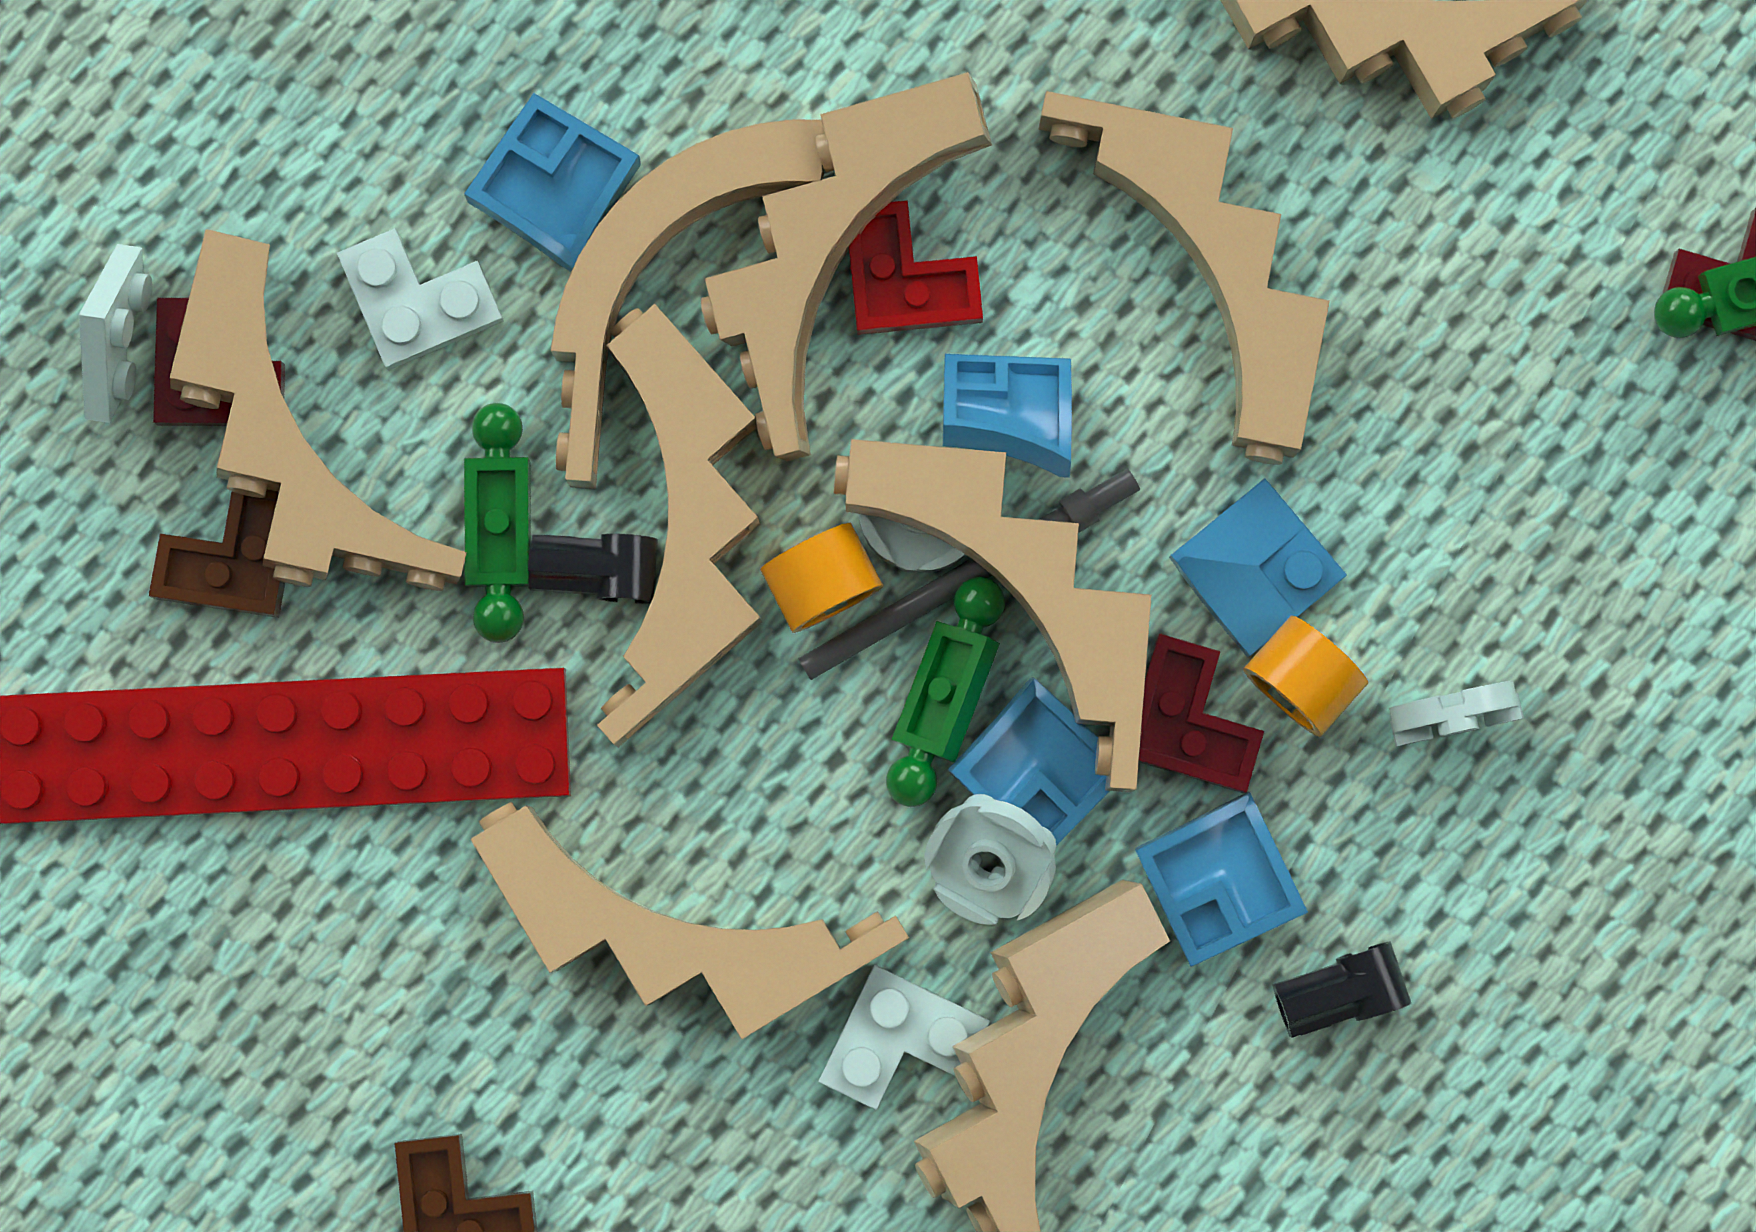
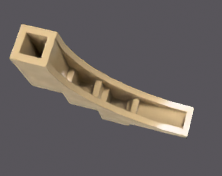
[1221,0,1587,119]
[701,72,992,461]
[170,229,467,591]
[914,880,1170,1232]

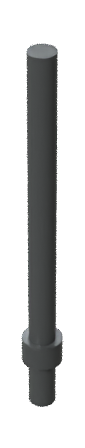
[798,468,1140,680]

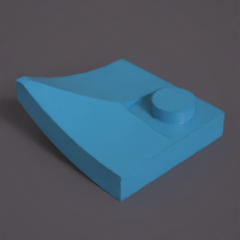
[464,93,641,272]
[942,354,1072,478]
[1169,478,1347,657]
[947,677,1110,846]
[1135,792,1308,967]

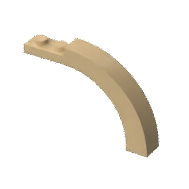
[551,119,825,489]

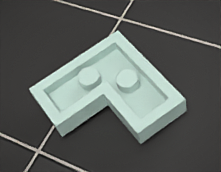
[337,228,504,371]
[79,244,152,423]
[818,964,990,1110]

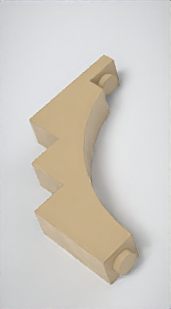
[1038,91,1330,465]
[597,304,762,748]
[834,439,1152,793]
[471,802,909,1039]

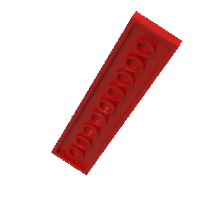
[0,668,571,824]

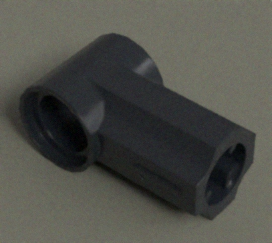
[528,534,658,604]
[1272,941,1412,1038]

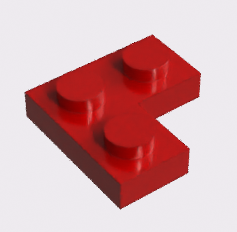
[849,200,983,335]

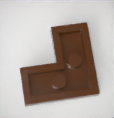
[149,489,285,618]
[394,1134,538,1232]

